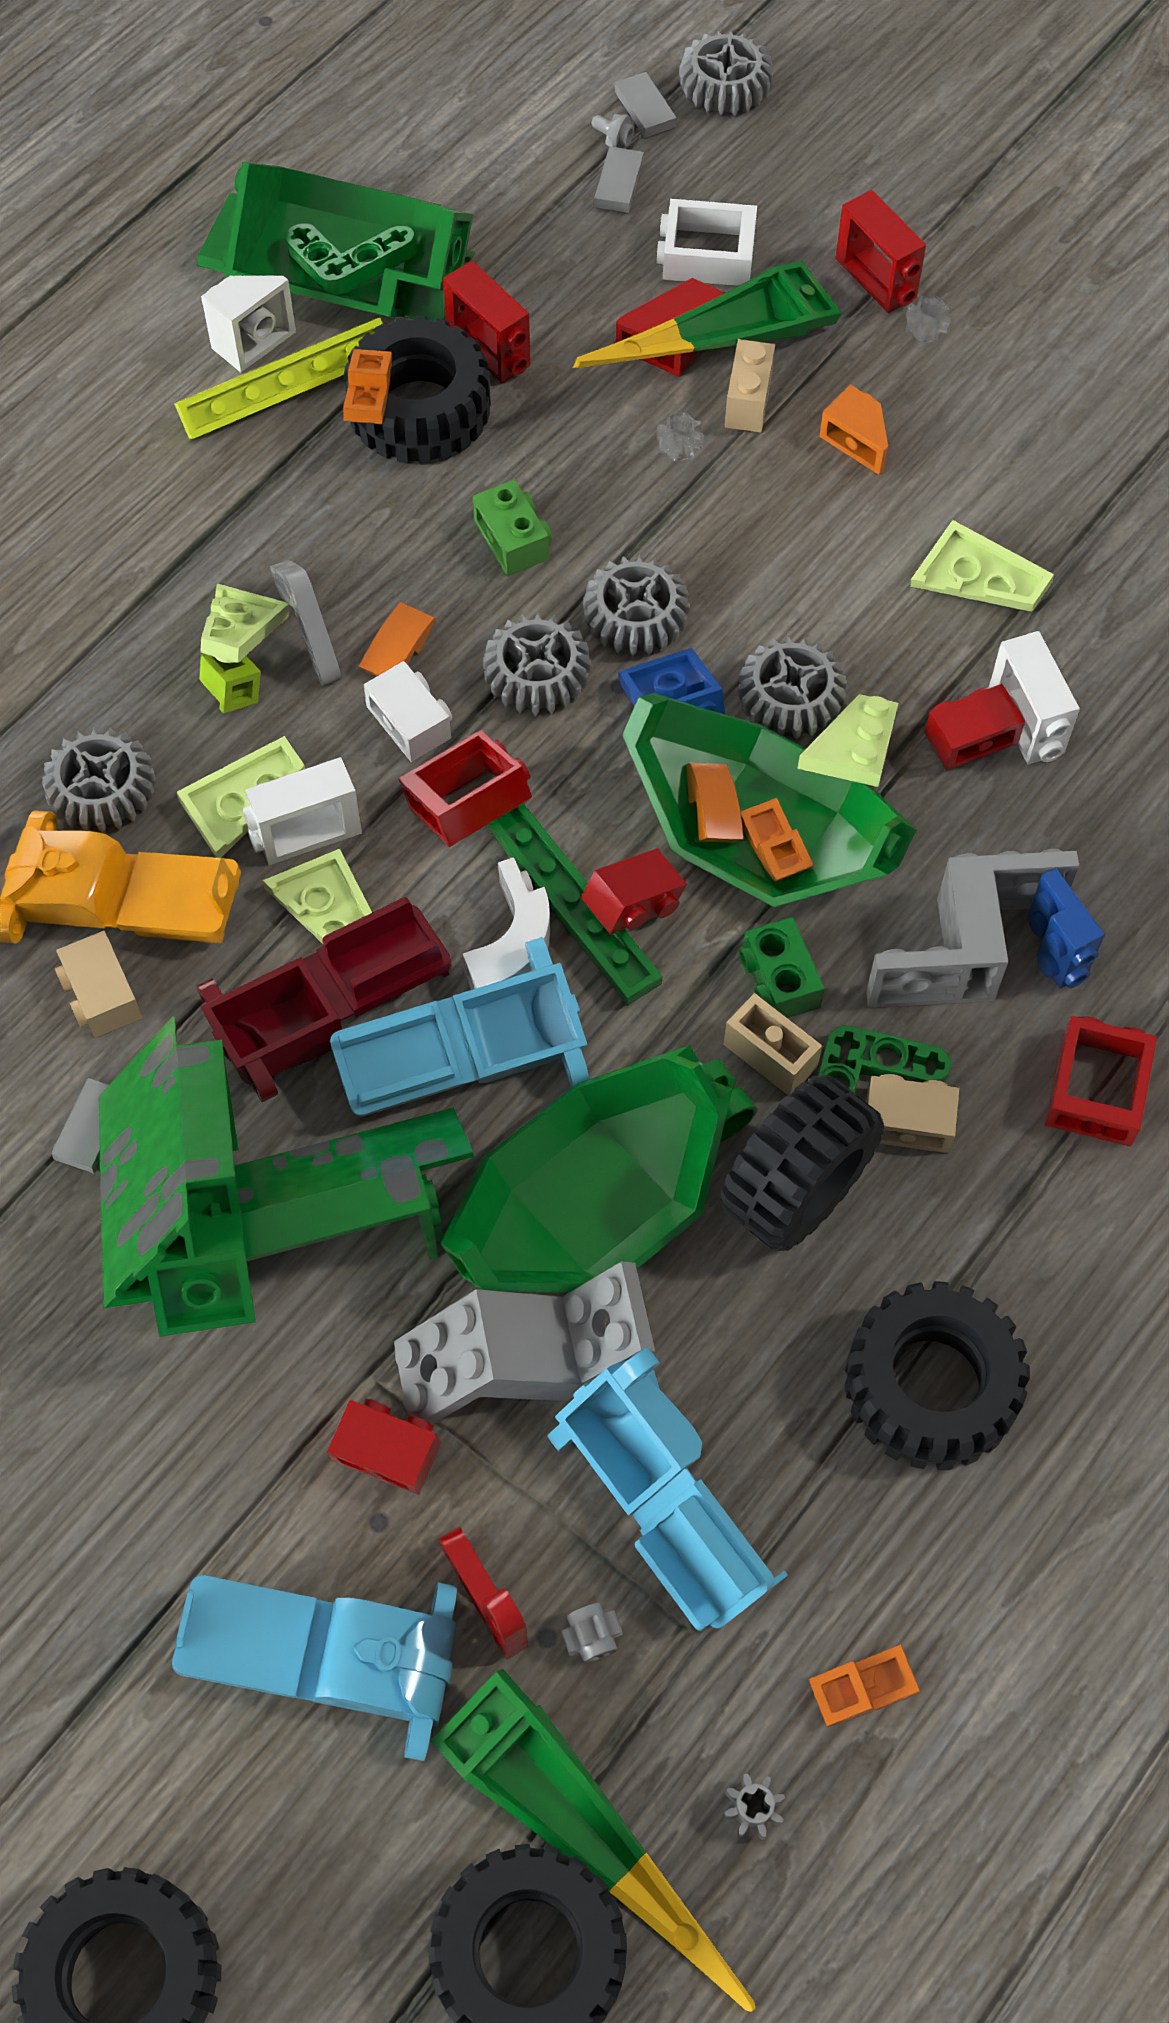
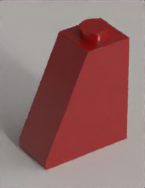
[615,278,725,377]

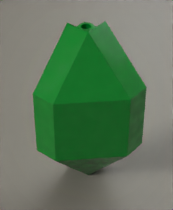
[623,693,917,907]
[441,1045,733,1293]

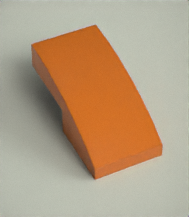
[343,349,392,424]
[359,602,436,677]
[686,762,743,843]
[740,798,814,883]
[808,1644,921,1727]

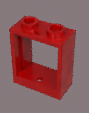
[835,190,926,313]
[443,260,531,383]
[398,730,532,847]
[1045,1016,1157,1147]

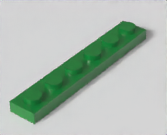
[486,803,663,1006]

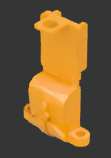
[0,810,241,944]

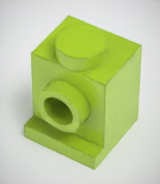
[199,653,261,714]

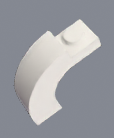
[462,857,550,990]

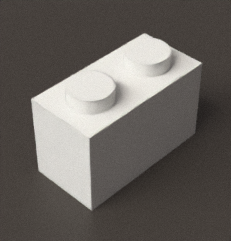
[363,661,452,762]

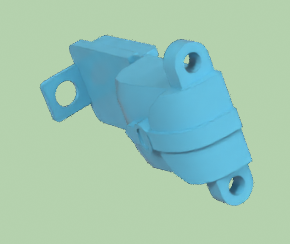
[330,937,589,1117]
[547,1347,788,1631]
[172,1575,457,1761]

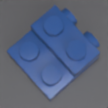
[618,648,725,714]
[1027,868,1105,989]

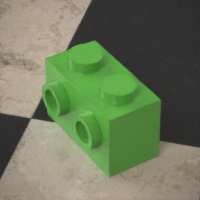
[473,479,552,576]

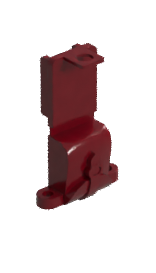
[196,897,451,1103]

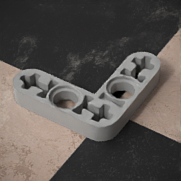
[270,560,341,686]

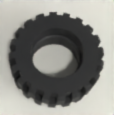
[344,316,491,465]
[721,1075,885,1251]
[845,1281,1030,1470]
[428,1844,627,2023]
[12,1867,222,2023]

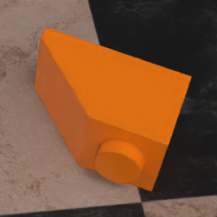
[819,384,888,475]

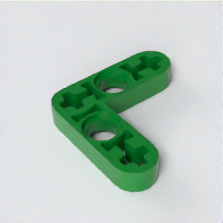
[284,223,418,295]
[819,1025,951,1093]

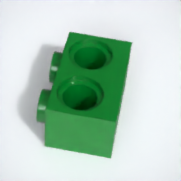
[739,917,825,1018]

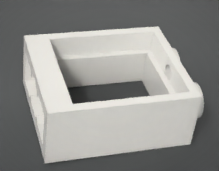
[657,199,757,286]
[989,631,1080,765]
[242,757,362,865]

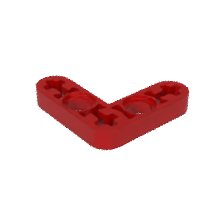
[438,1527,528,1660]

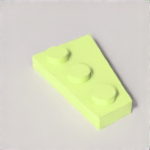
[910,520,1054,612]
[201,584,289,663]
[797,694,898,787]
[177,736,305,858]
[262,849,372,944]

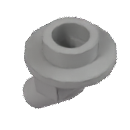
[591,113,634,148]

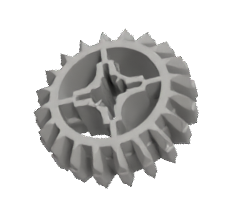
[679,30,773,117]
[583,554,690,657]
[483,612,591,717]
[738,635,847,740]
[42,727,156,834]

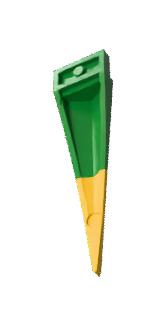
[573,261,842,368]
[431,1669,756,2012]

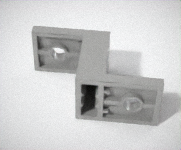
[866,849,1079,1008]
[394,1261,655,1424]

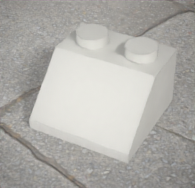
[201,276,296,373]

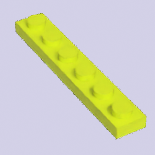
[174,317,383,439]

